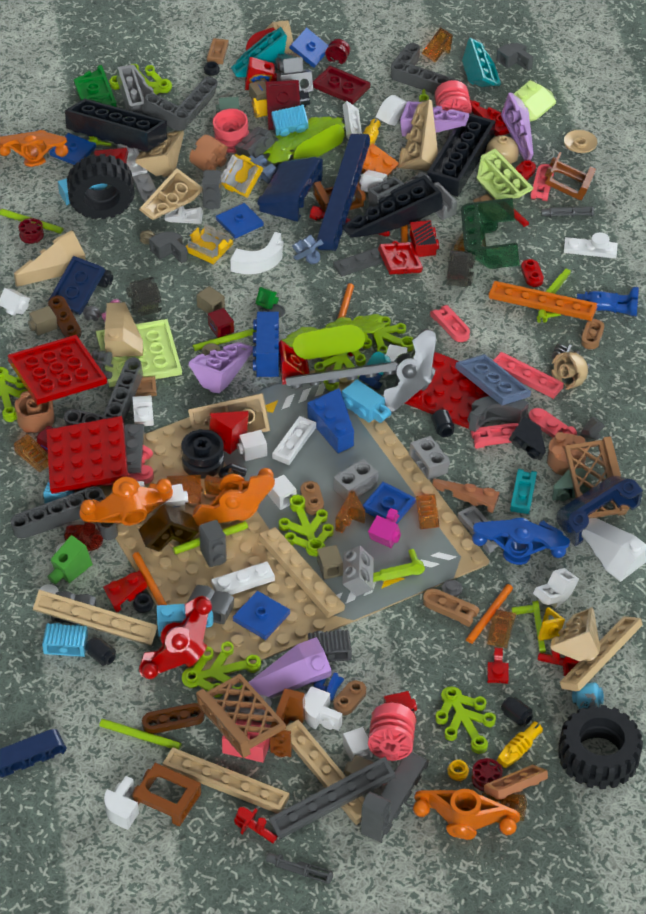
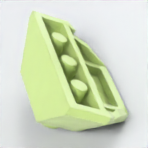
[514,80,556,122]
[477,149,533,200]

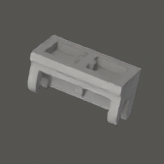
[434,182,457,220]

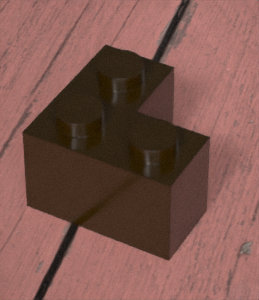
[138,504,199,552]

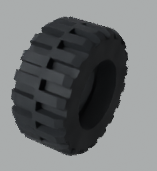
[67,154,135,220]
[558,705,643,789]

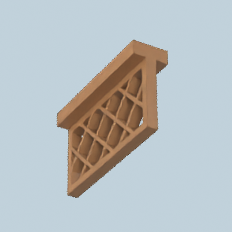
[564,436,629,519]
[196,674,286,758]

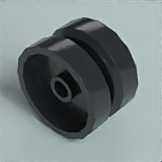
[181,429,224,479]

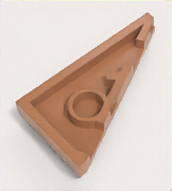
[432,479,500,513]

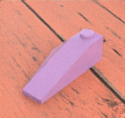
[501,93,533,161]
[400,101,469,136]
[189,342,253,393]
[248,637,332,699]

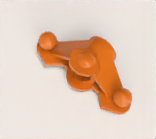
[0,130,68,167]
[192,468,275,527]
[79,477,173,526]
[413,789,521,840]

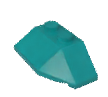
[231,27,287,77]
[462,38,501,87]

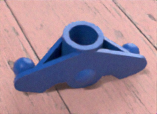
[472,518,570,565]

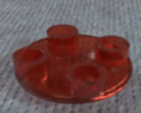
[64,522,103,551]

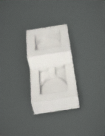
[164,206,203,224]

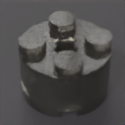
[447,250,476,288]
[126,277,162,317]

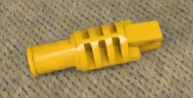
[363,119,381,146]
[497,722,543,768]

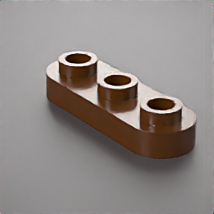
[48,295,82,338]
[142,703,205,734]

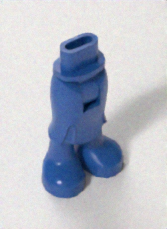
[577,287,639,317]

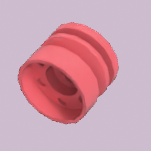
[434,80,472,114]
[213,109,249,153]
[368,703,416,761]

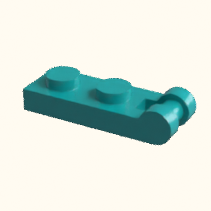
[510,469,537,514]

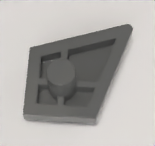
[580,417,605,440]

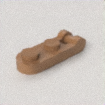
[423,589,479,627]

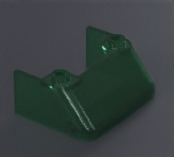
[461,198,520,269]

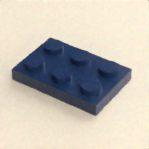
[48,256,106,315]

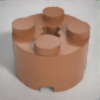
[190,135,228,171]
[15,391,55,433]
[547,432,587,476]

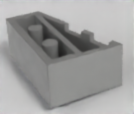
[117,65,155,112]

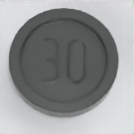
[267,304,285,318]

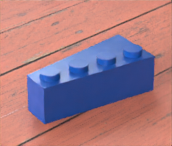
[253,312,279,377]

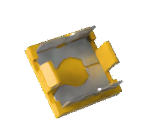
[221,154,264,198]
[186,224,233,265]

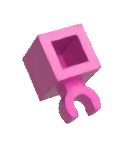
[368,508,401,548]

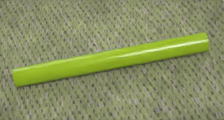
[0,209,64,234]
[192,328,257,351]
[172,521,248,555]
[99,719,181,750]

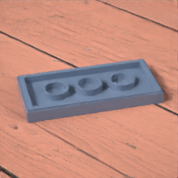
[455,354,531,406]

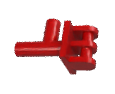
[538,649,580,676]
[234,807,278,844]

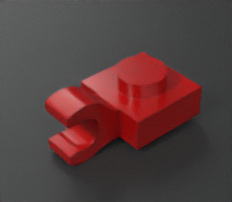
[487,647,509,684]

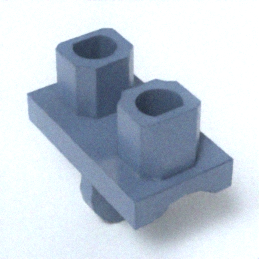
[249,154,276,184]
[292,234,324,264]

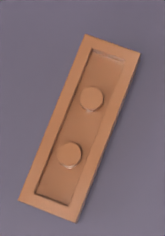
[484,765,548,799]

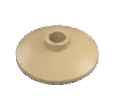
[564,130,597,153]

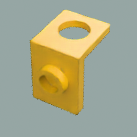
[252,98,268,118]
[538,607,565,641]

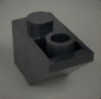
[509,416,546,461]

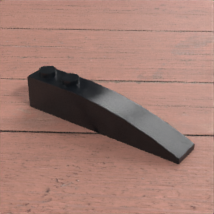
[342,175,444,238]

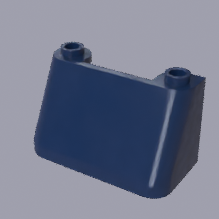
[257,156,323,222]
[557,476,643,546]

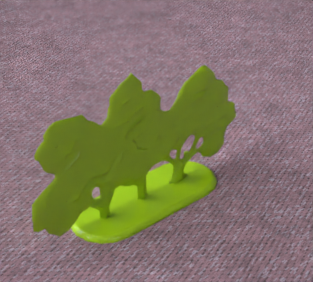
[263,116,345,164]
[282,314,385,359]

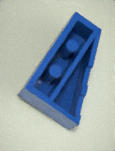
[307,388,354,453]

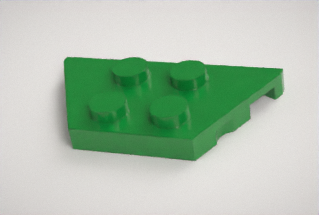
[74,65,117,107]

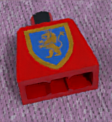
[245,57,277,90]

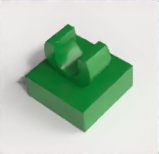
[255,287,279,309]

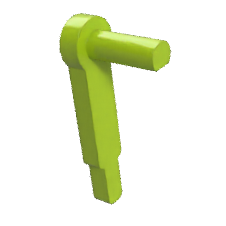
[545,269,571,294]
[373,549,425,582]
[512,600,546,653]

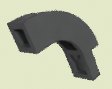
[468,396,529,432]

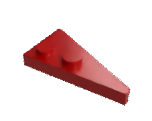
[470,100,510,136]

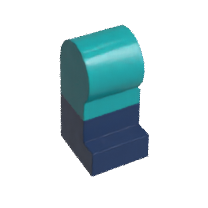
[358,352,391,389]

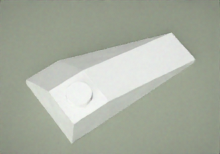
[582,518,646,582]

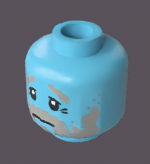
[572,682,604,709]

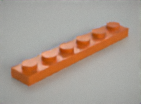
[489,281,597,321]

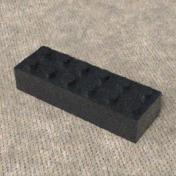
[65,99,167,152]
[427,112,495,197]

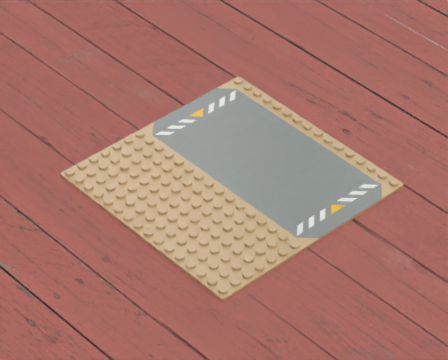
[85,364,489,682]

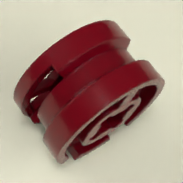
[325,39,350,64]
[18,218,44,244]
[471,758,503,792]

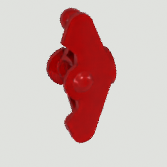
[139,596,212,680]

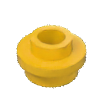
[447,760,469,781]

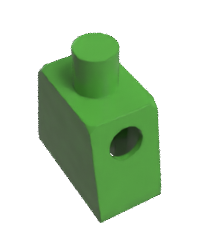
[47,535,93,585]

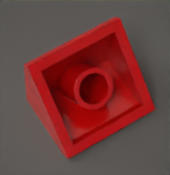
[279,340,310,385]
[209,411,249,454]

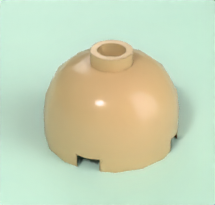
[485,135,519,165]
[552,352,588,389]

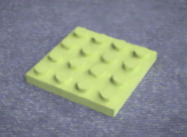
[96,319,182,387]

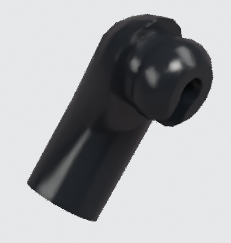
[218,463,247,480]

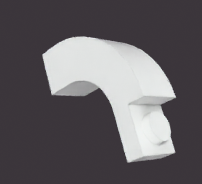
[230,232,284,274]

